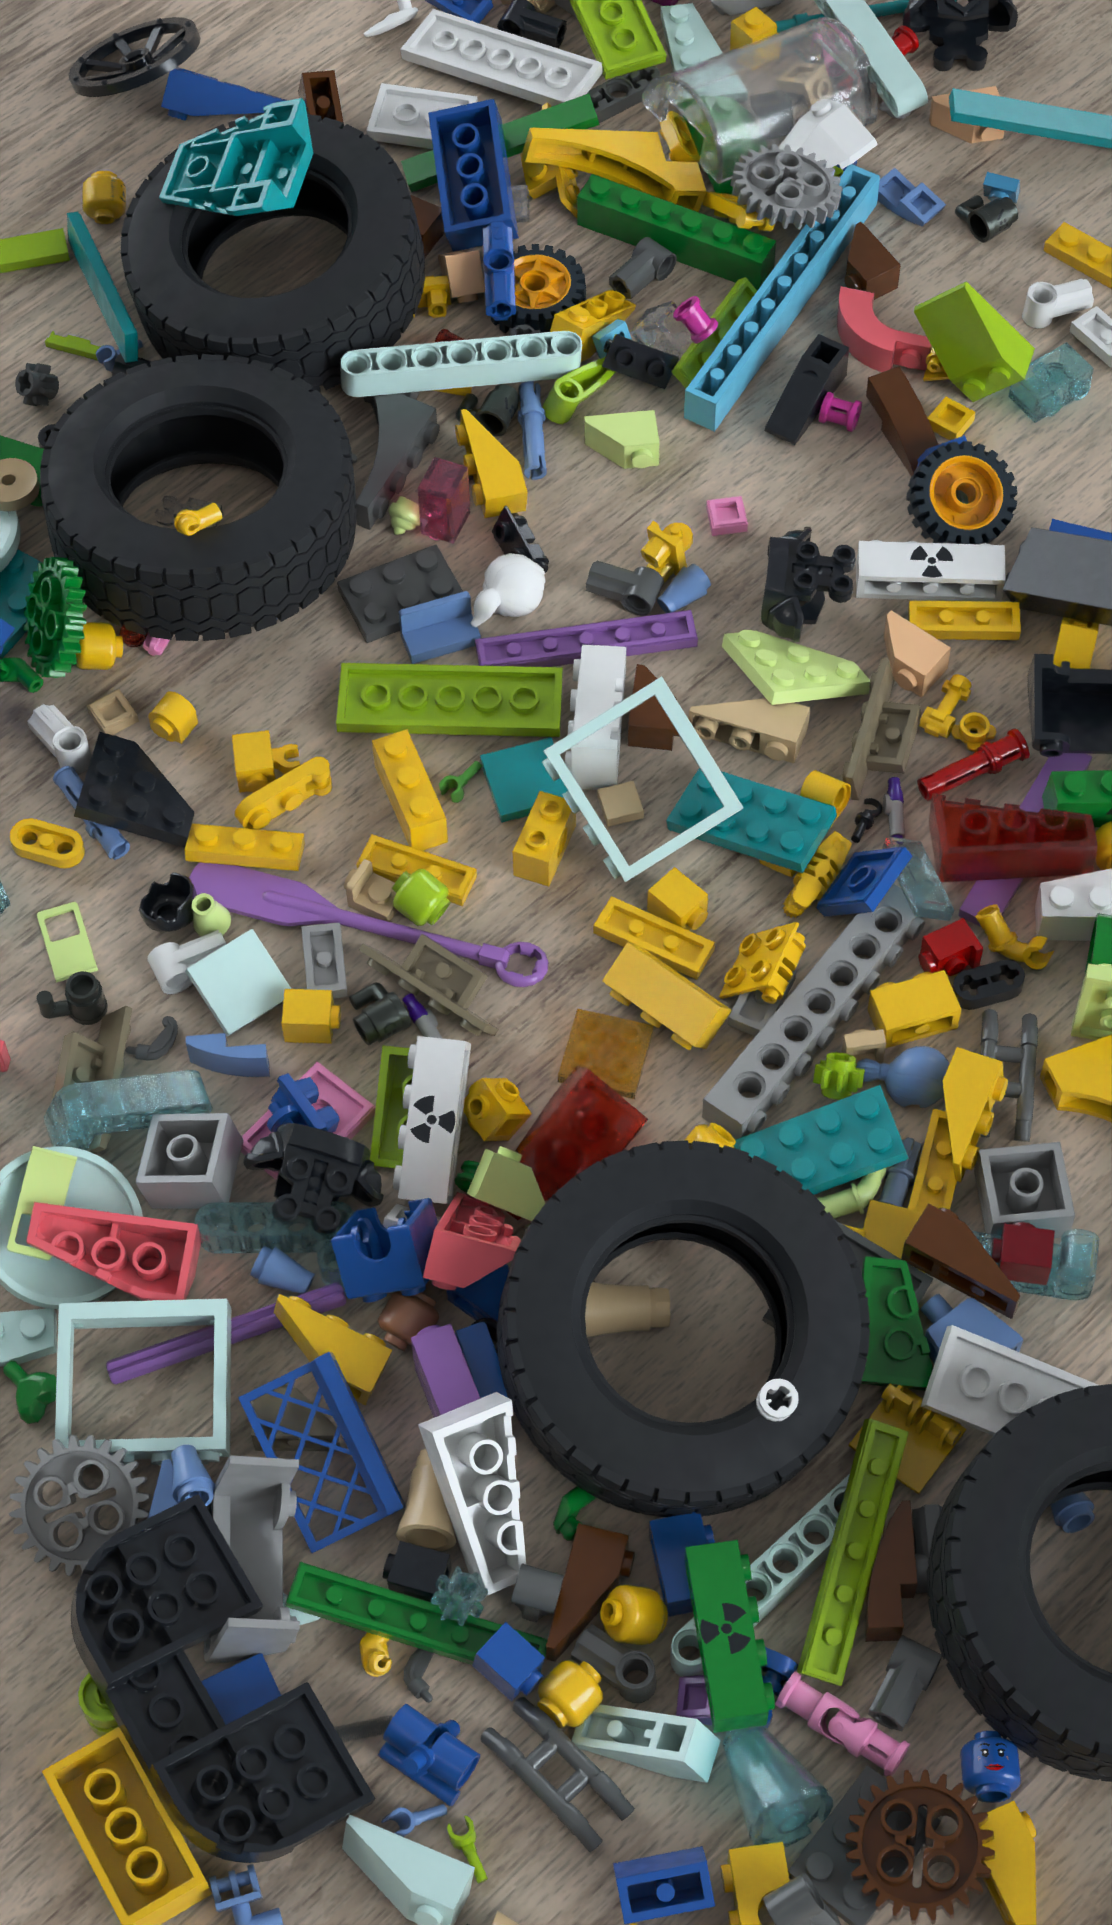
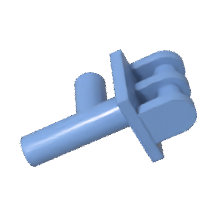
[209,1864,284,1925]

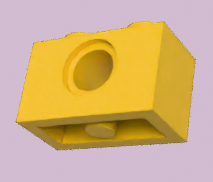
[512,791,576,887]

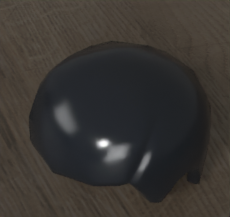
[139,873,197,932]

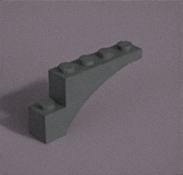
[356,392,440,530]

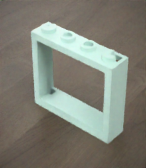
[542,676,744,882]
[55,1298,232,1467]

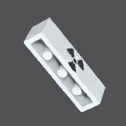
[856,540,1006,602]
[393,1036,471,1204]

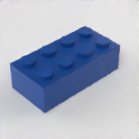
[428,99,519,252]

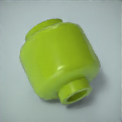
[392,869,451,926]

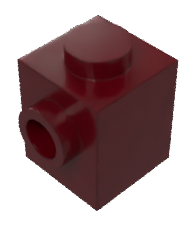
[991,1222,1055,1286]

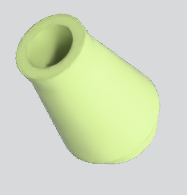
[192,893,231,937]

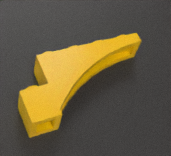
[522,128,706,212]

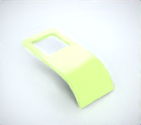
[37,902,98,983]
[7,1146,77,1261]

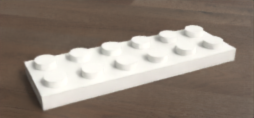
[400,9,603,106]

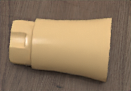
[585,1282,670,1338]
[396,1449,456,1551]

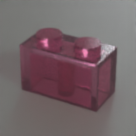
[417,457,470,544]

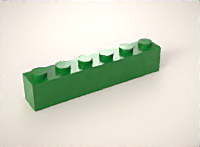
[577,174,776,291]

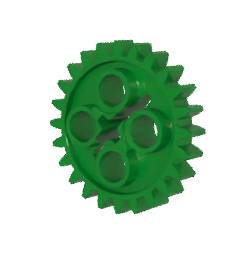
[23,557,87,678]

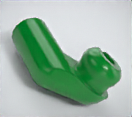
[0,657,44,693]
[553,1486,596,1541]

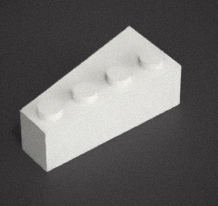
[565,645,626,790]
[1035,868,1112,941]
[418,1392,526,1595]

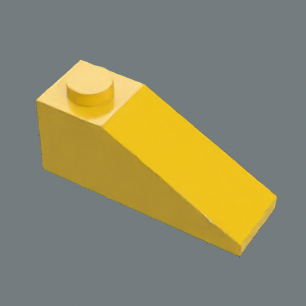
[980,1801,1037,1925]

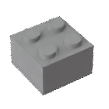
[135,1113,243,1209]
[974,1142,1075,1245]

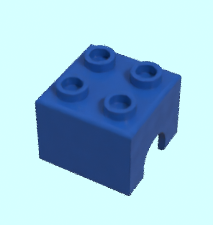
[331,1198,438,1303]

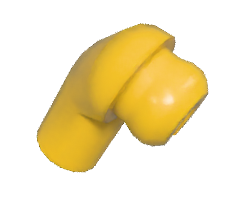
[359,1632,392,1677]

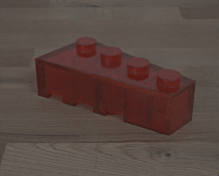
[928,794,1098,883]

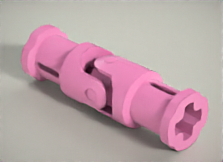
[775,1671,910,1776]

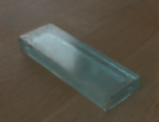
[882,837,955,921]

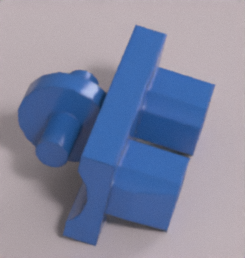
[267,1073,340,1133]

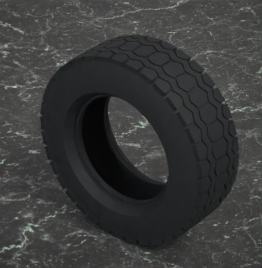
[121,114,425,392]
[40,354,357,641]
[497,1140,870,1518]
[927,1384,1112,1782]

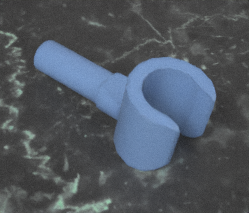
[96,340,143,372]
[381,1804,447,1837]

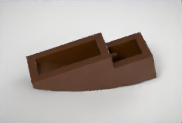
[866,366,939,477]
[865,1500,918,1642]

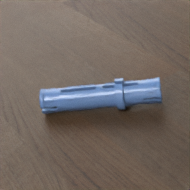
[518,381,547,480]
[53,766,130,860]

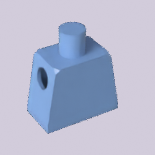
[921,1294,1023,1364]

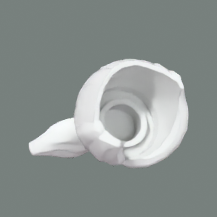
[471,553,546,628]

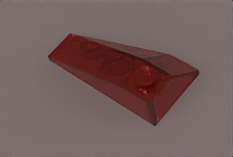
[506,1066,648,1221]

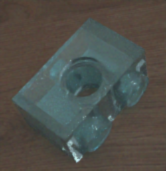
[1008,342,1094,423]

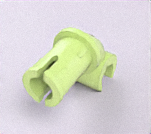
[817,1167,887,1219]

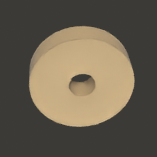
[0,458,40,511]

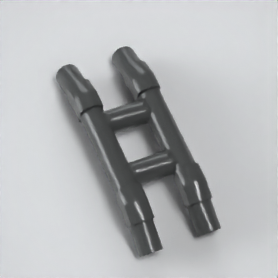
[980,1009,1038,1142]
[481,1697,635,1852]

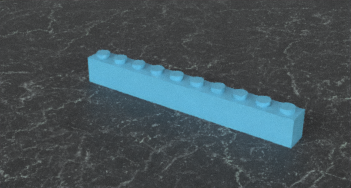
[684,164,880,432]

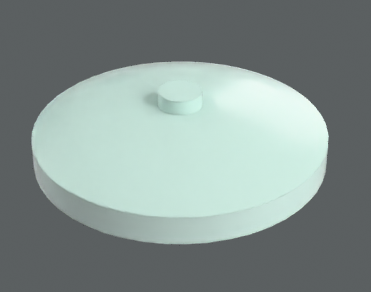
[0,1146,143,1309]

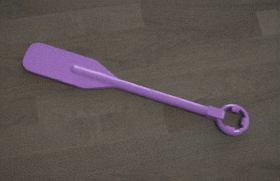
[189,862,549,987]

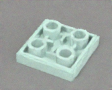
[185,929,291,1037]

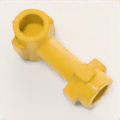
[919,674,972,739]

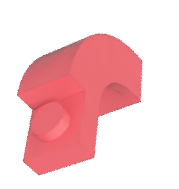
[837,286,932,372]

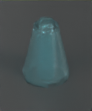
[722,1726,833,1848]

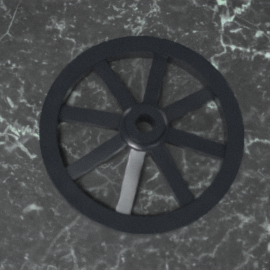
[69,17,201,97]

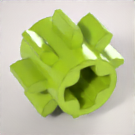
[813,1052,865,1100]

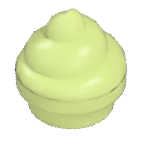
[388,496,425,535]

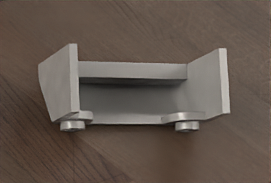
[204,1455,300,1663]

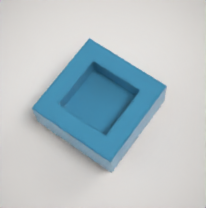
[983,172,1020,204]

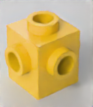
[463,1077,532,1141]

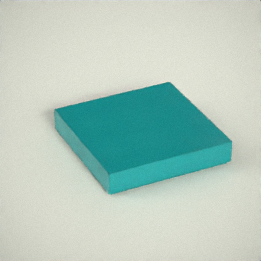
[480,737,568,823]

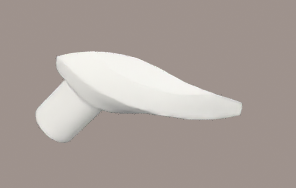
[364,0,418,37]

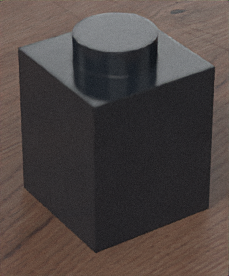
[382,1541,452,1605]

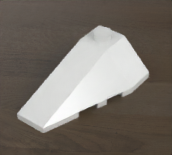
[778,98,877,169]

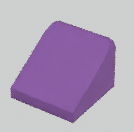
[676,1675,712,1725]

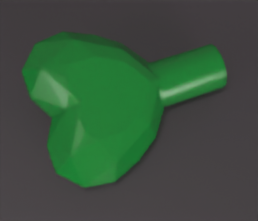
[3,1361,57,1424]

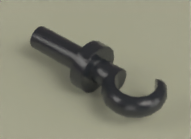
[851,798,883,843]

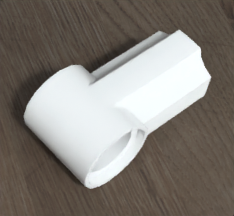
[1022,279,1094,329]
[27,704,92,774]
[147,930,226,994]

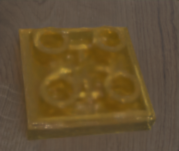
[558,1008,654,1099]

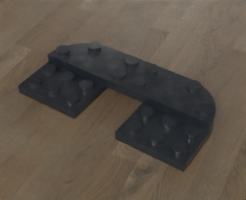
[70,1494,376,1863]

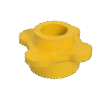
[951,712,996,752]

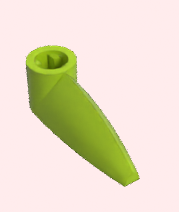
[542,357,616,424]

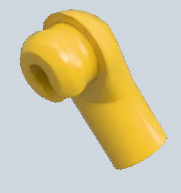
[174,502,223,536]

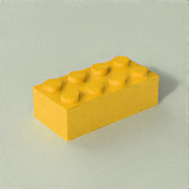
[42,1727,212,1925]

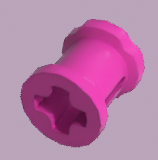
[673,296,718,343]
[819,392,862,432]

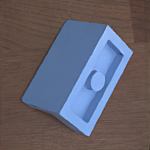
[399,591,481,664]

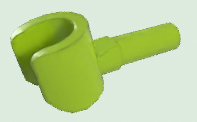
[447,1816,488,1884]

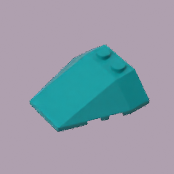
[159,98,313,216]

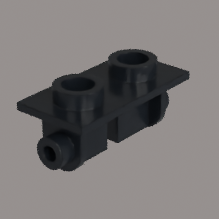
[602,334,679,389]
[492,506,549,573]

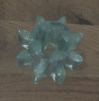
[431,1566,488,1626]

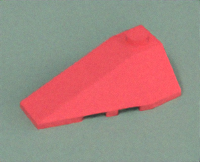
[423,1192,521,1290]

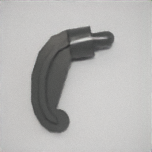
[125,1016,178,1061]
[404,1648,434,1703]

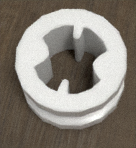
[756,1379,799,1422]

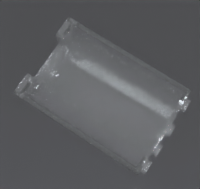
[642,17,878,184]

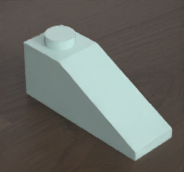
[571,1704,721,1783]
[342,1815,475,1925]

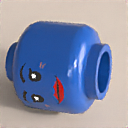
[960,1731,1021,1803]

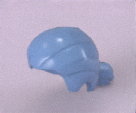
[857,1046,949,1108]

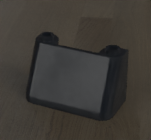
[1027,654,1112,757]

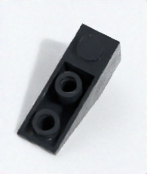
[764,334,849,445]

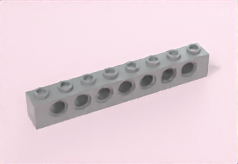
[702,884,925,1140]

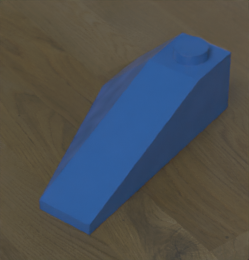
[161,67,287,120]

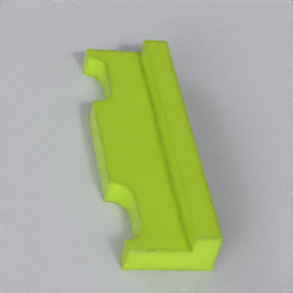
[45,331,101,361]

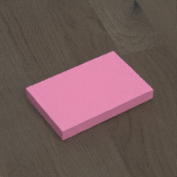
[241,1062,376,1180]

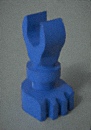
[760,1647,798,1731]

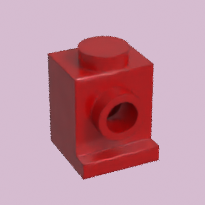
[918,918,983,976]

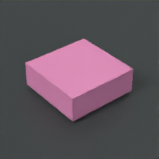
[706,496,748,536]

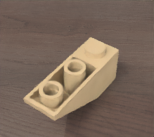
[689,698,810,763]

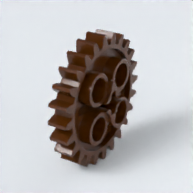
[845,1769,995,1925]

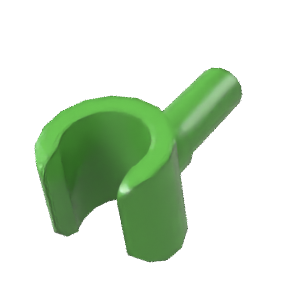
[439,761,482,803]

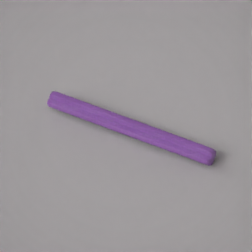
[106,1282,346,1384]

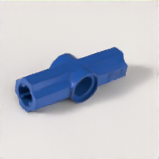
[483,222,516,321]

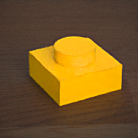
[927,396,975,440]

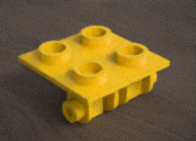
[719,922,806,1004]
[848,1383,967,1494]

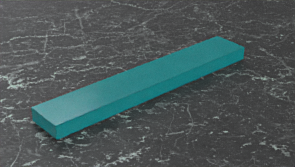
[949,88,1112,149]
[67,211,138,363]

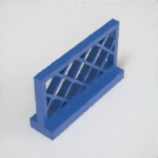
[238,1352,405,1553]

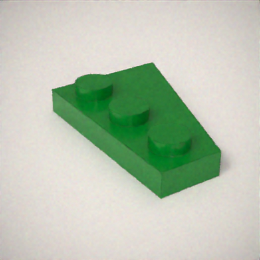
[861,1256,933,1391]

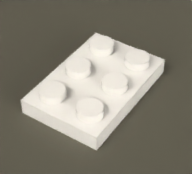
[366,83,478,149]

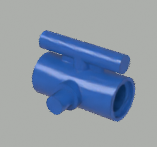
[378,1704,480,1807]

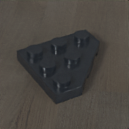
[74,731,195,848]

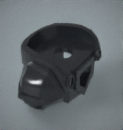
[903,0,1018,72]
[761,527,856,642]
[243,1123,384,1235]

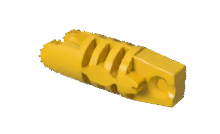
[782,831,852,918]

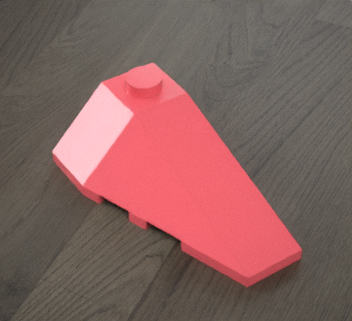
[26,1202,202,1301]

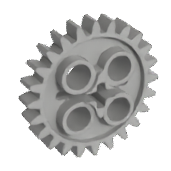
[730,144,843,230]
[9,1435,151,1576]

